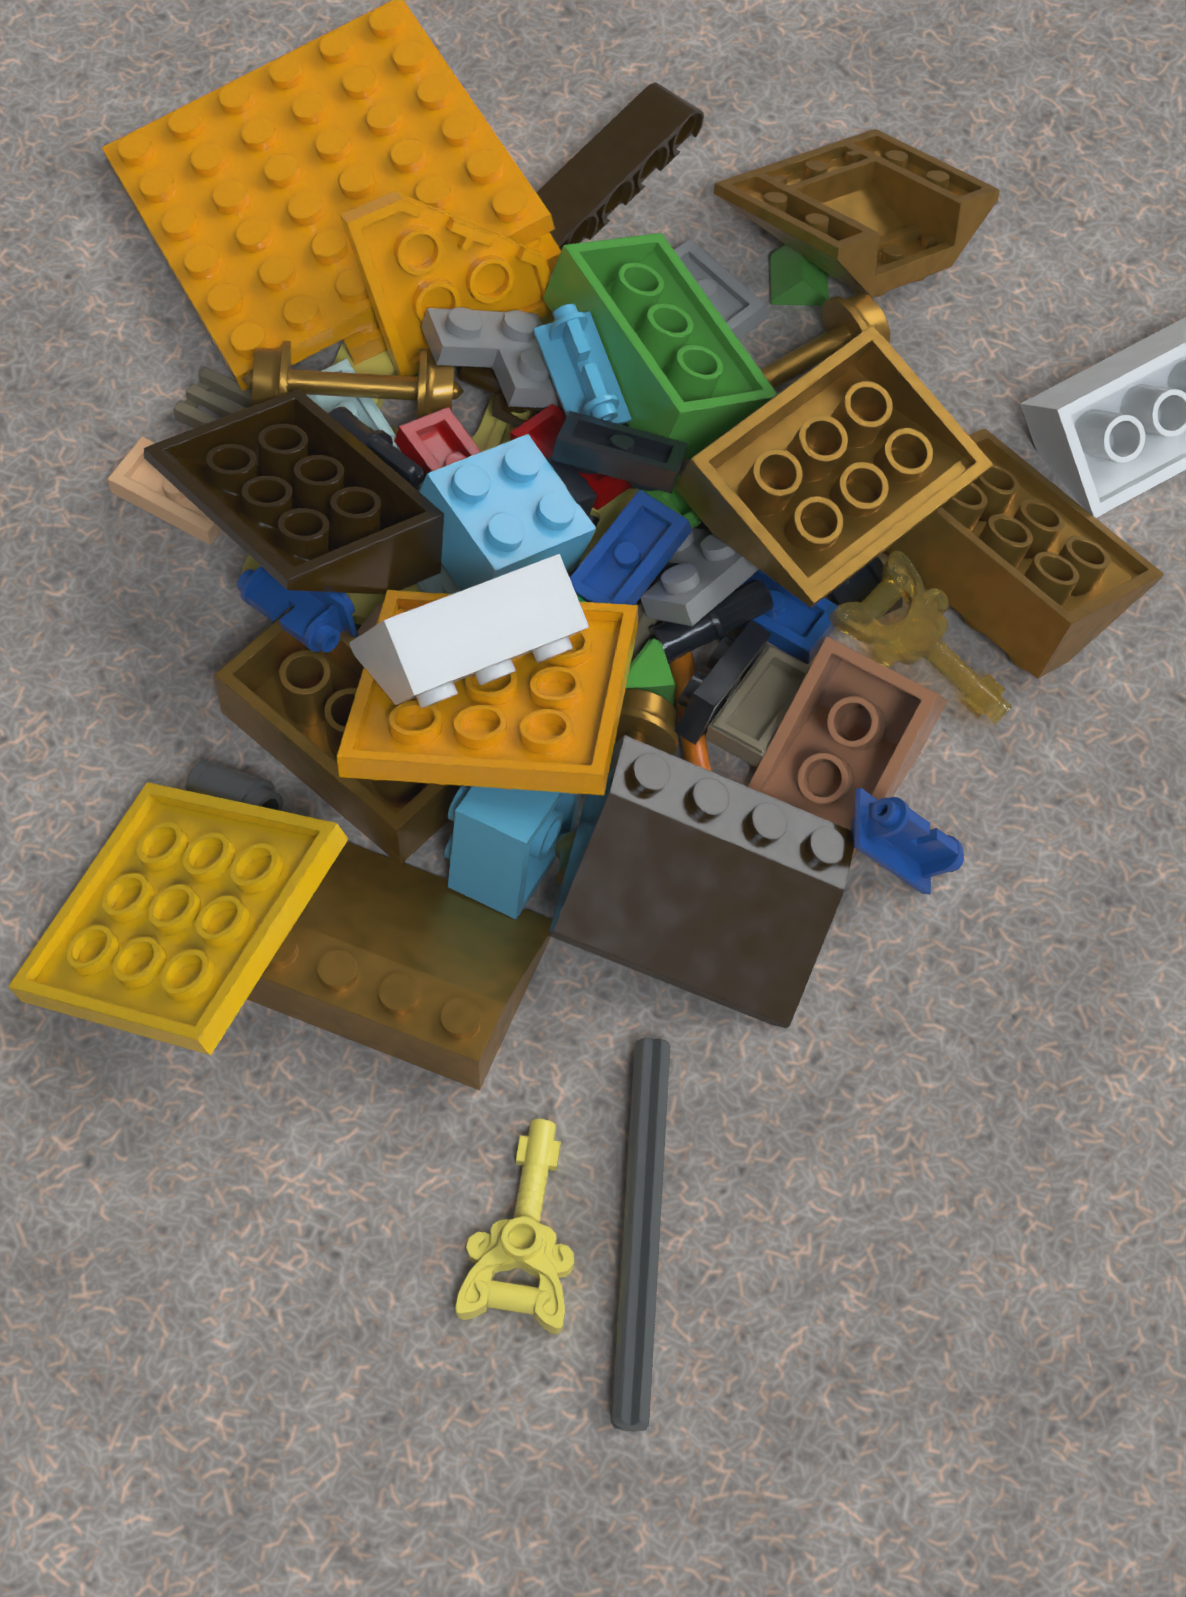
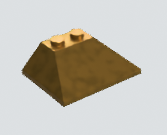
[713,129,1000,297]

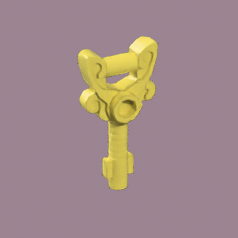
[455,1119,574,1334]

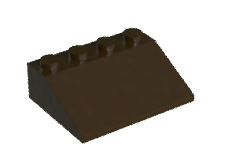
[144,388,444,595]
[548,735,854,1028]

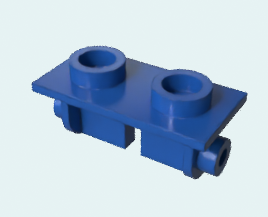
[237,566,359,652]
[851,788,964,894]

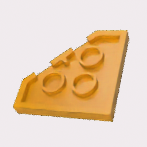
[340,191,552,376]

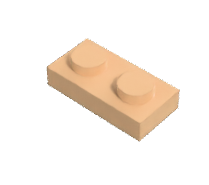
[107,436,222,545]

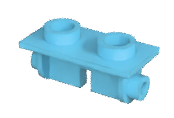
[533,304,632,425]

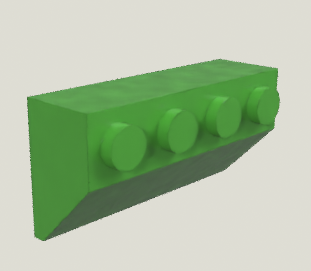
[543,233,778,460]

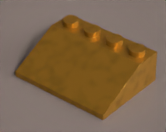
[674,325,994,608]
[882,428,1164,679]
[247,842,553,1090]

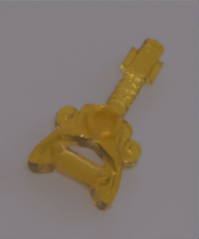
[829,551,1013,725]

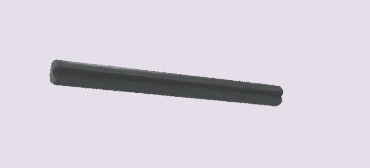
[611,1038,670,1432]

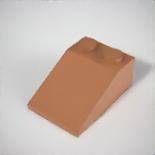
[748,636,948,862]

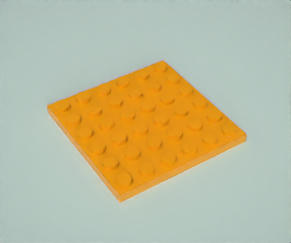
[101,0,555,391]

